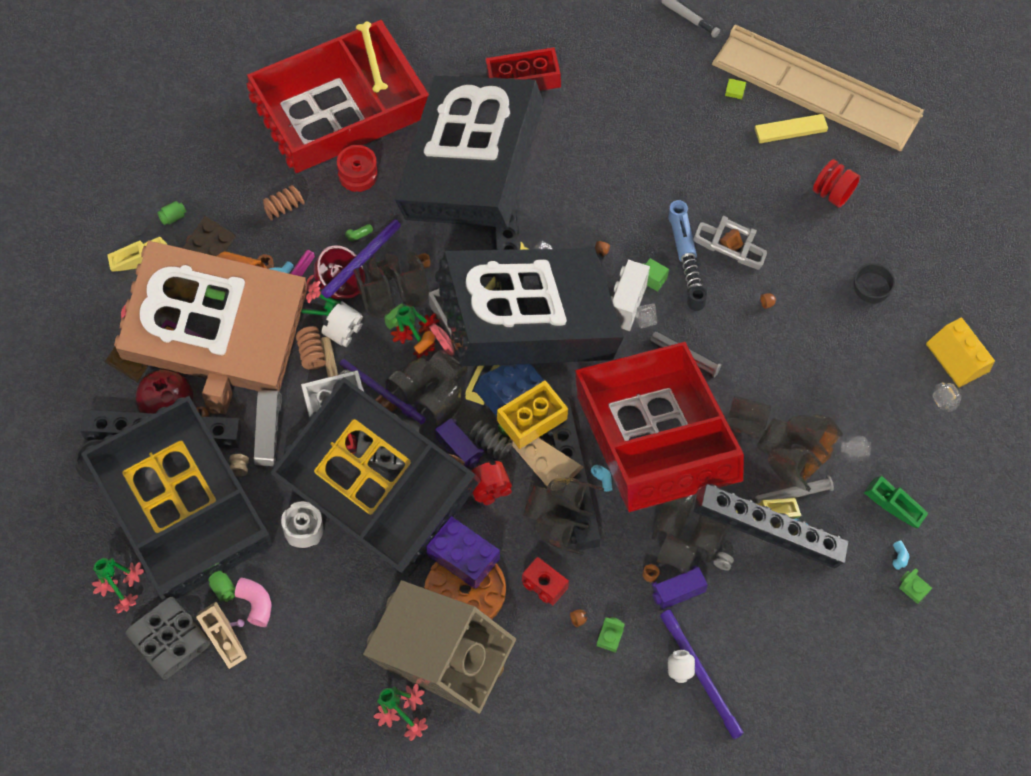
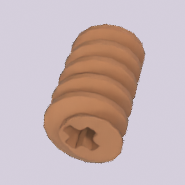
[263,185,304,220]
[296,326,326,370]

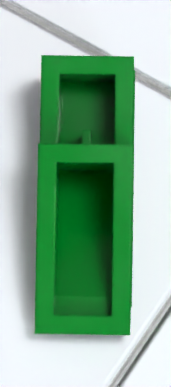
[864,476,928,528]

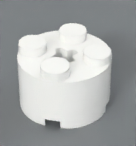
[321,302,363,347]
[281,501,324,548]

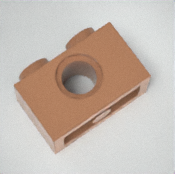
[202,373,233,415]

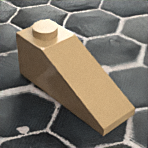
[196,602,247,669]

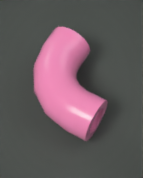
[235,577,272,627]

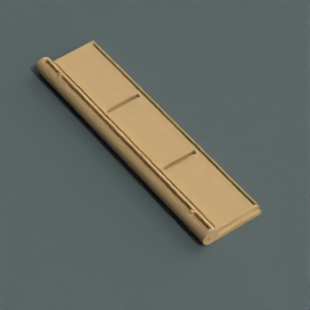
[712,24,924,151]

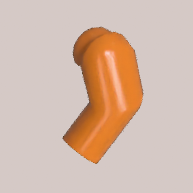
[414,331,435,354]

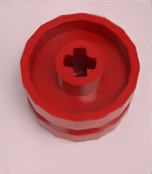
[337,145,378,192]

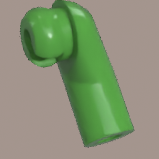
[345,224,373,242]
[204,285,225,301]

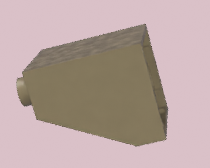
[363,580,516,714]

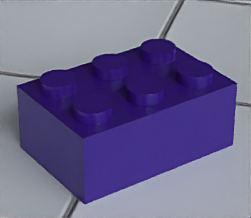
[427,516,500,590]

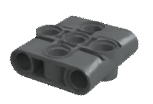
[356,414,422,472]
[126,597,211,680]

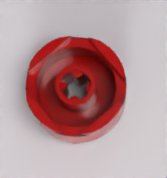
[472,461,512,505]

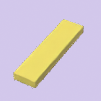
[755,114,828,143]

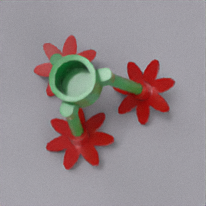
[391,306,440,358]

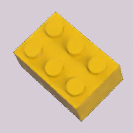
[497,380,568,449]

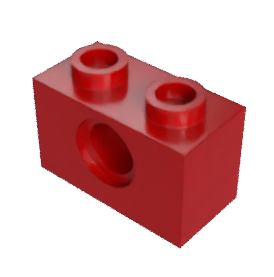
[522,557,569,605]

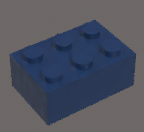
[474,364,545,416]

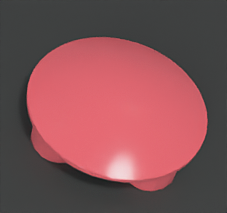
[429,323,455,358]

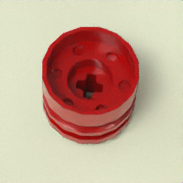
[813,159,860,208]

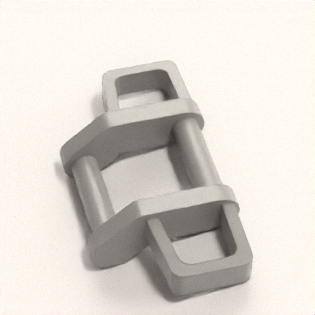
[693,215,767,270]

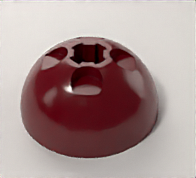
[313,245,365,300]
[136,369,193,414]

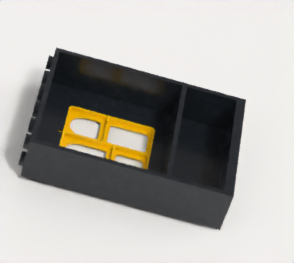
[271,377,481,577]
[81,396,273,601]

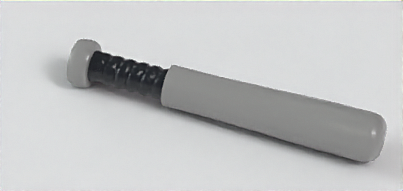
[662,0,720,38]

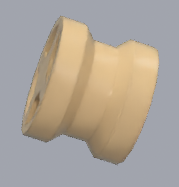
[229,454,249,476]

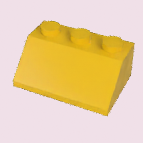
[926,317,995,388]

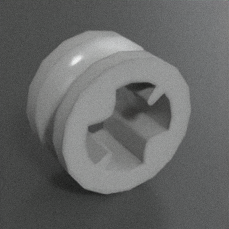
[714,552,734,570]

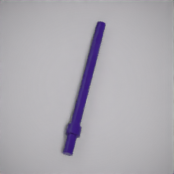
[340,359,426,424]

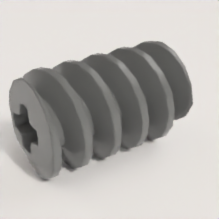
[469,420,513,460]

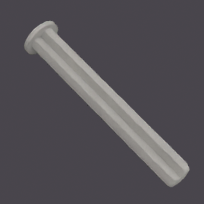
[651,332,721,378]
[755,476,834,504]

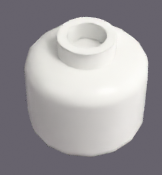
[668,650,695,683]

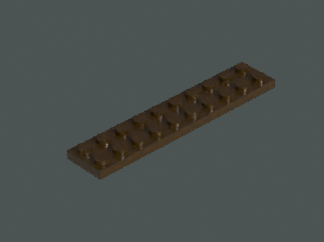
[105,216,236,383]

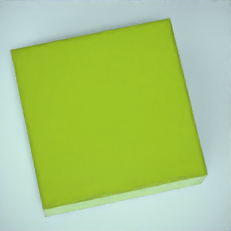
[725,79,746,99]

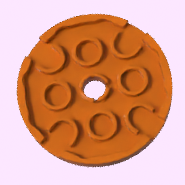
[425,562,506,619]

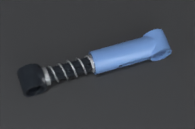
[668,200,707,311]

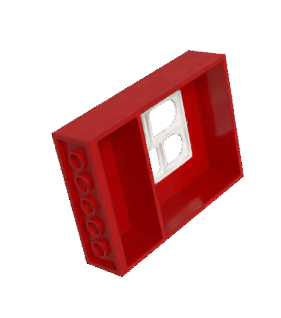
[246,20,429,173]
[575,342,744,512]

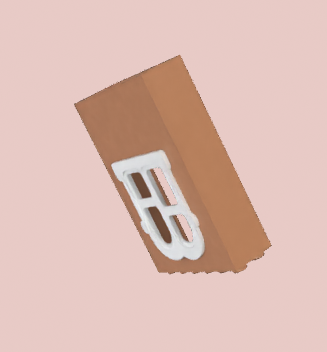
[114,240,307,392]

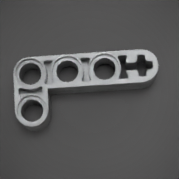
[254,390,282,466]

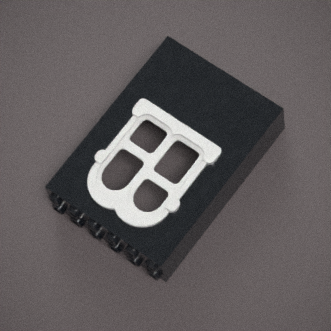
[395,75,544,228]
[435,248,624,367]

